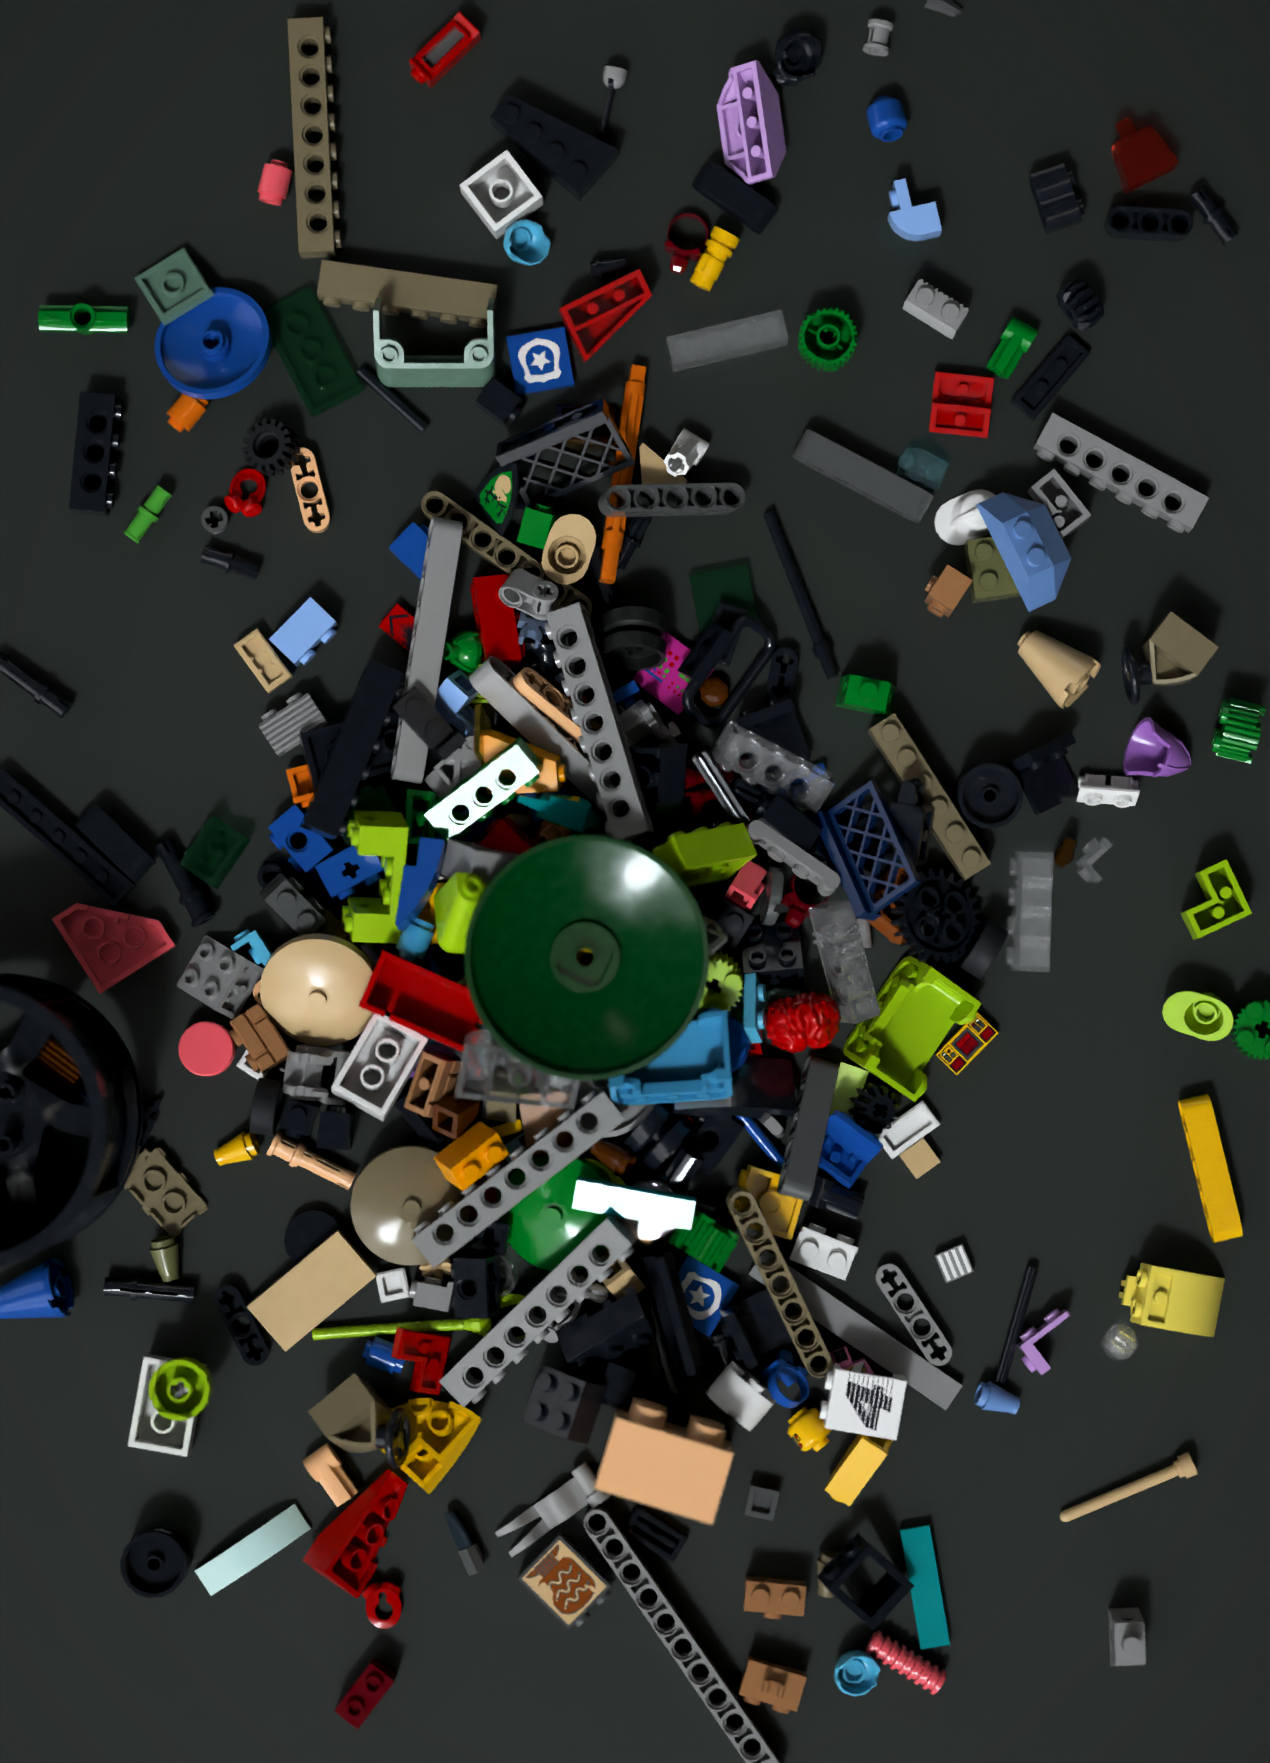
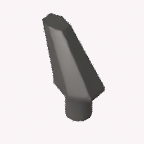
[924,0,963,17]

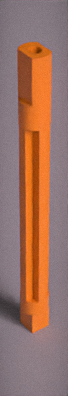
[599,364,646,584]

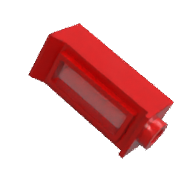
[409,11,481,88]

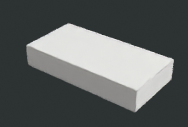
[875,1100,940,1159]

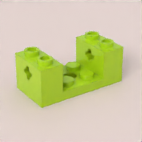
[341,810,408,944]

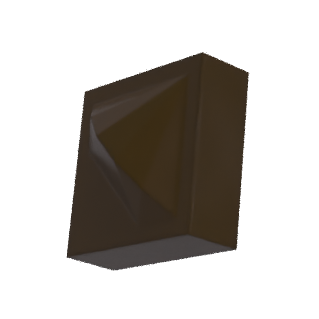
[1051,837,1077,869]

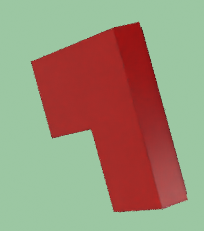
[391,1327,452,1395]

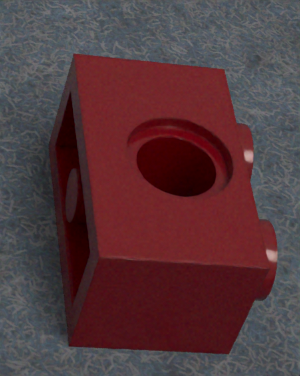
[334,1658,397,1730]

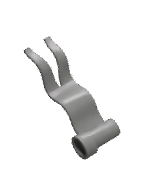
[495,1462,612,1557]

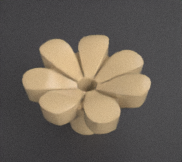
[419,1258,452,1279]

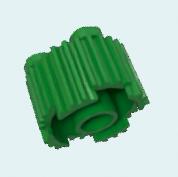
[797,307,858,372]
[1211,698,1266,764]
[1229,1000,1270,1060]
[668,1209,740,1273]

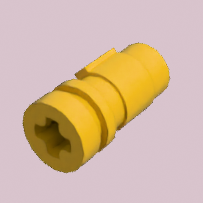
[689,226,740,292]

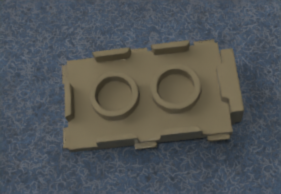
[124,1147,208,1238]

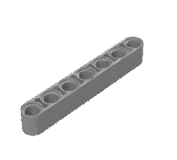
[469,656,628,816]

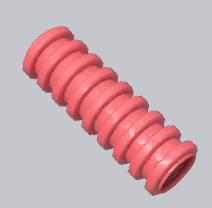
[865,1630,947,1695]

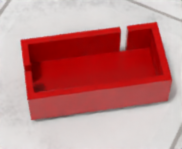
[358,950,483,1055]

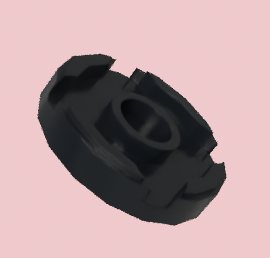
[284,1210,343,1264]

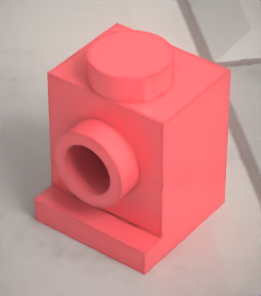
[724,861,767,911]

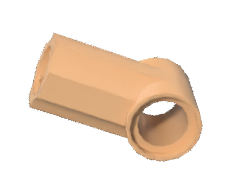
[302,1443,359,1507]

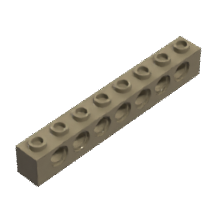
[287,17,341,259]

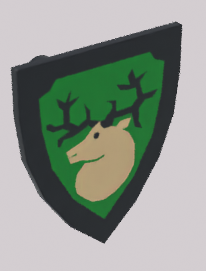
[472,463,526,537]

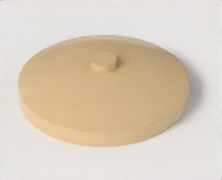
[260,934,375,1046]

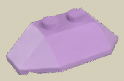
[717,60,787,184]

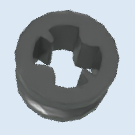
[201,506,229,534]

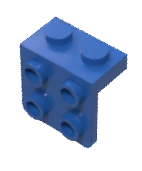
[818,1110,883,1189]

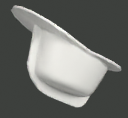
[934,489,996,545]

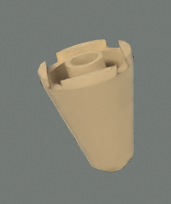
[1017,630,1101,709]

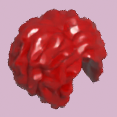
[765,991,841,1053]

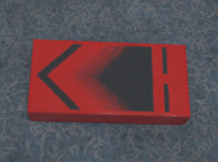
[378,604,415,652]

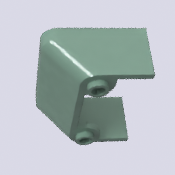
[373,298,496,387]

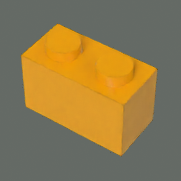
[433,1121,510,1191]

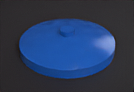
[154,287,272,399]

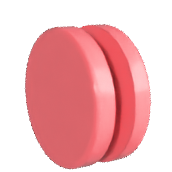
[178,1021,236,1076]

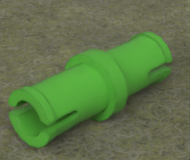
[123,485,172,544]

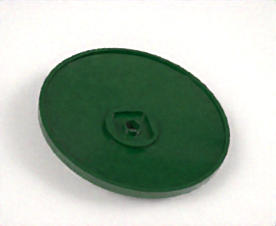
[464,835,709,1080]

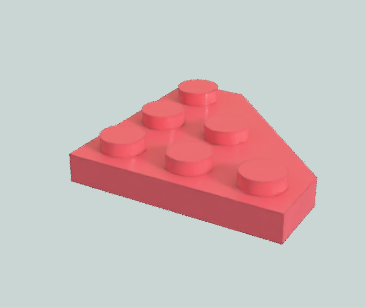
[52,903,176,994]

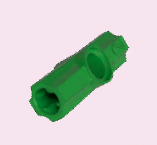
[38,303,130,335]

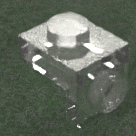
[1075,837,1113,884]

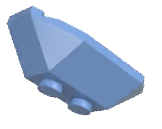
[976,492,1071,612]

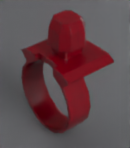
[664,213,708,275]
[781,874,831,928]

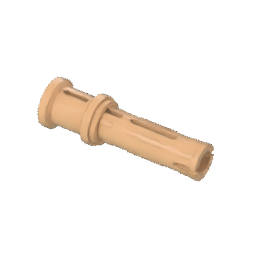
[267,1131,357,1190]

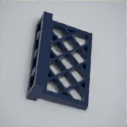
[812,780,921,921]

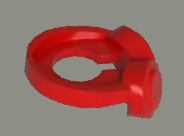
[224,468,266,517]
[362,1581,402,1629]

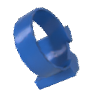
[760,1350,810,1408]

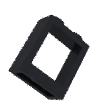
[817,1533,914,1630]

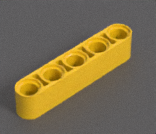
[1178,1094,1243,1243]

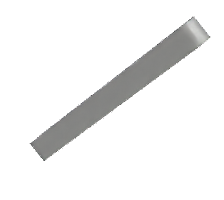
[584,1506,781,1763]

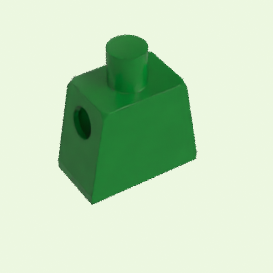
[835,674,896,717]

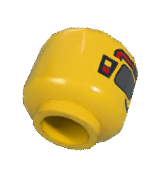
[787,1407,832,1452]

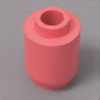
[257,160,293,206]

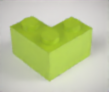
[1181,859,1252,940]

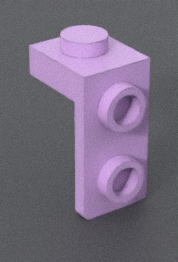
[1017,1308,1071,1375]

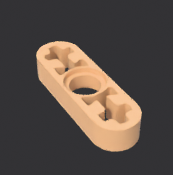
[289,448,331,533]

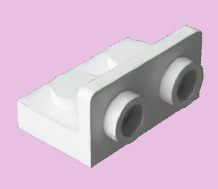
[789,1223,859,1281]

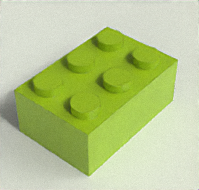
[652,822,757,888]

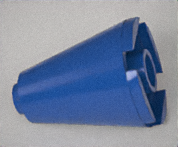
[0,1258,74,1319]

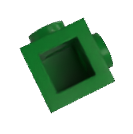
[516,503,562,550]

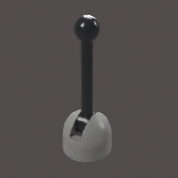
[597,66,628,139]

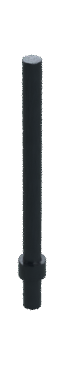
[763,511,838,680]

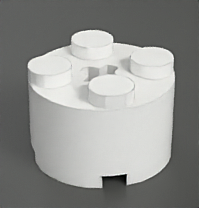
[706,1360,775,1431]

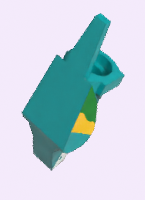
[517,792,608,833]

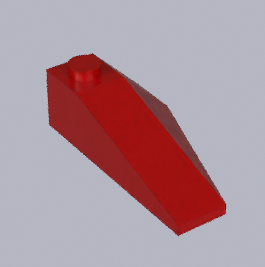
[302,1469,408,1599]

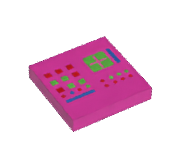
[631,633,714,716]

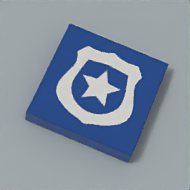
[506,327,574,396]
[678,1255,740,1337]

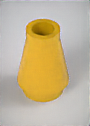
[214,1132,260,1166]

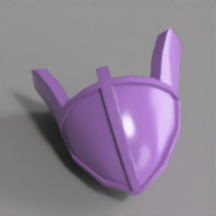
[1123,717,1191,777]

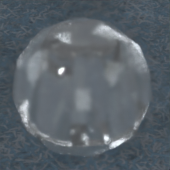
[1101,1323,1139,1360]

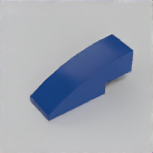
[395,837,447,931]

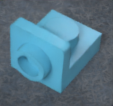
[230,929,272,966]

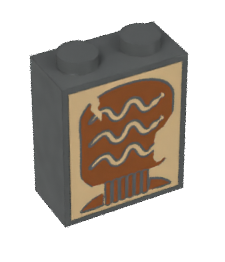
[517,1532,611,1629]

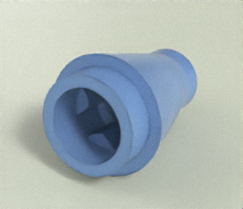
[974,1381,1021,1415]

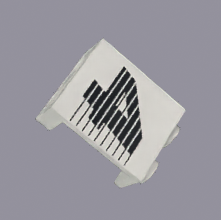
[819,1364,907,1440]

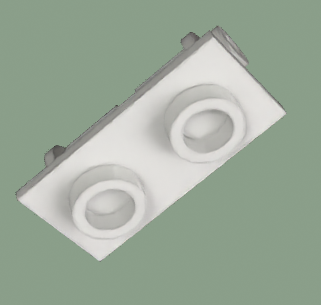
[1076,774,1140,808]

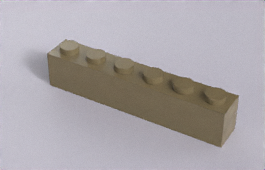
[317,260,499,328]
[868,713,991,881]

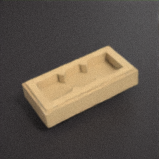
[233,628,293,694]

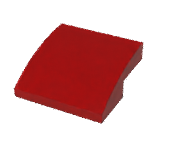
[929,370,994,438]

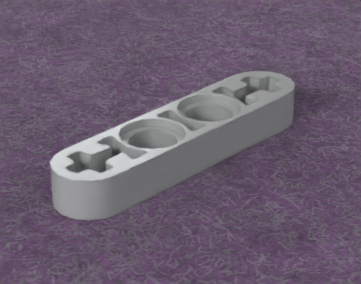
[875,1263,952,1366]

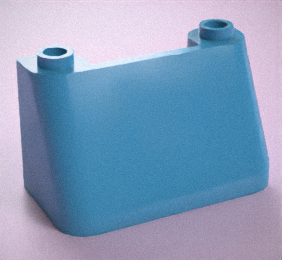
[609,1008,733,1106]

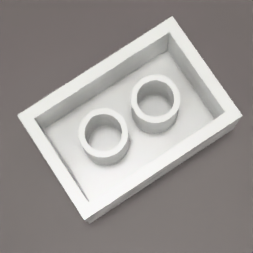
[331,1013,428,1122]
[128,1354,207,1457]

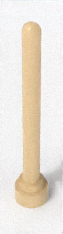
[1060,1452,1198,1522]

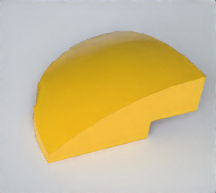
[380,1398,482,1494]

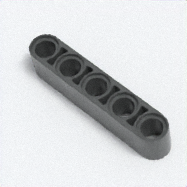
[792,429,934,524]
[598,483,746,517]
[777,1055,839,1201]

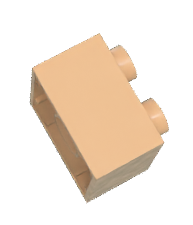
[594,1397,734,1525]

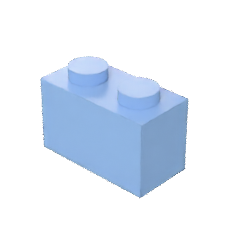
[269,597,338,667]

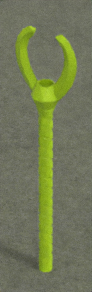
[312,1294,535,1340]

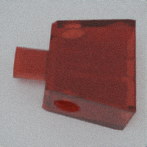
[1111,117,1179,195]

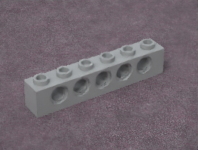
[1033,413,1209,533]

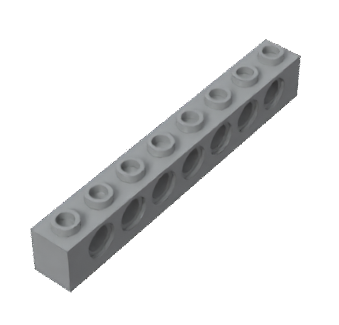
[544,602,655,842]
[411,1089,625,1268]
[439,1215,636,1407]

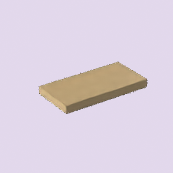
[247,1229,377,1352]

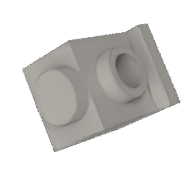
[409,1276,454,1312]

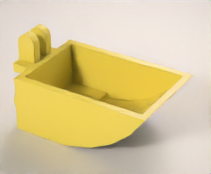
[1119,1262,1225,1337]

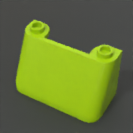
[434,873,486,954]
[843,956,982,1102]

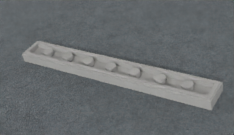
[748,1250,962,1410]

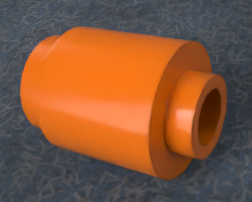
[166,393,209,433]

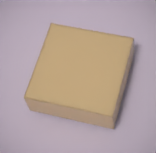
[899,1138,940,1179]

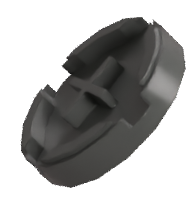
[760,866,784,926]

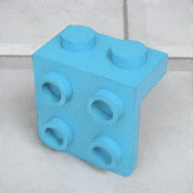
[727,973,767,1044]

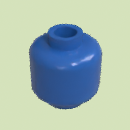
[866,95,908,142]

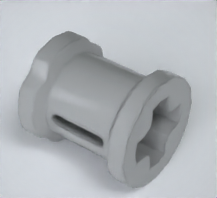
[863,19,893,56]

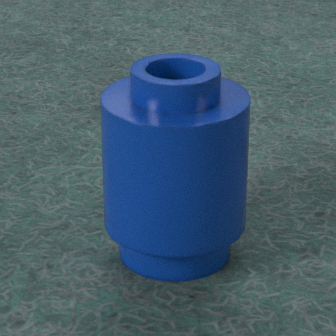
[362,1337,406,1374]

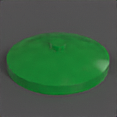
[500,1153,618,1271]

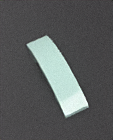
[195,1503,311,1596]

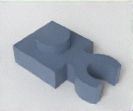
[517,607,548,649]

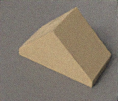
[639,443,688,484]

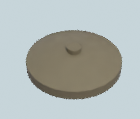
[351,1145,471,1266]

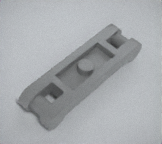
[747,820,840,896]

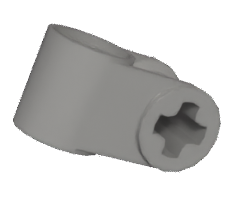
[498,569,559,621]

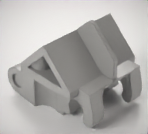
[618,699,677,746]
[425,736,483,805]
[279,1044,351,1106]

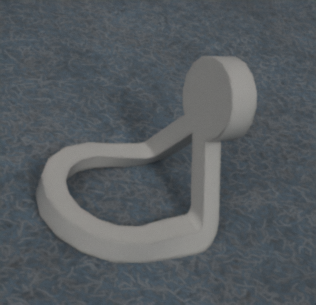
[541,1288,582,1343]

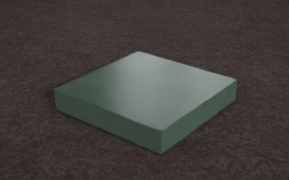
[134,247,214,326]

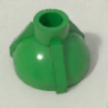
[442,630,482,673]

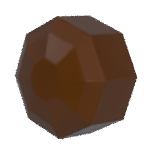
[700,678,728,707]

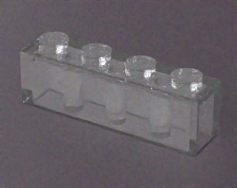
[666,309,788,372]
[1006,851,1054,973]

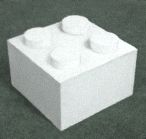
[460,150,543,239]

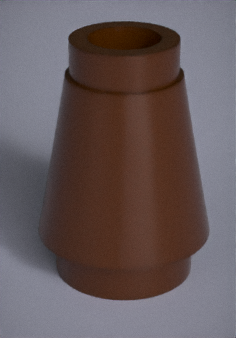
[590,1139,637,1177]

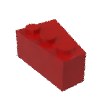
[558,269,652,363]

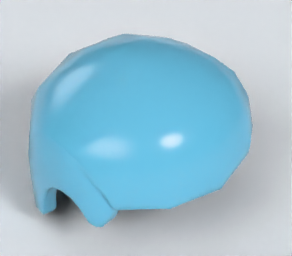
[503,219,551,266]
[834,1650,881,1697]

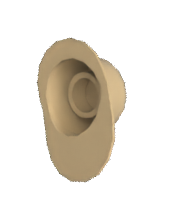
[541,514,596,585]

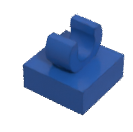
[612,680,640,709]

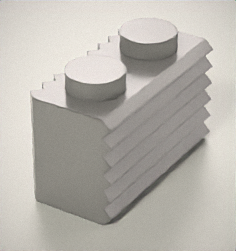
[902,279,969,339]
[258,692,329,757]

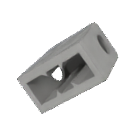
[1108,1607,1146,1666]

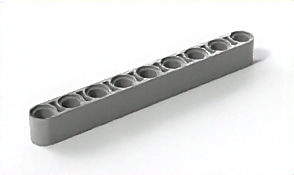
[390,517,463,784]

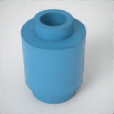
[395,918,435,963]

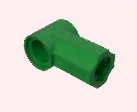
[986,316,1039,380]

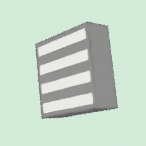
[934,1244,974,1283]

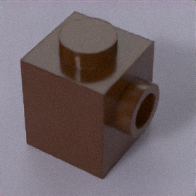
[432,1090,480,1140]

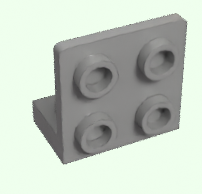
[177,935,264,1019]

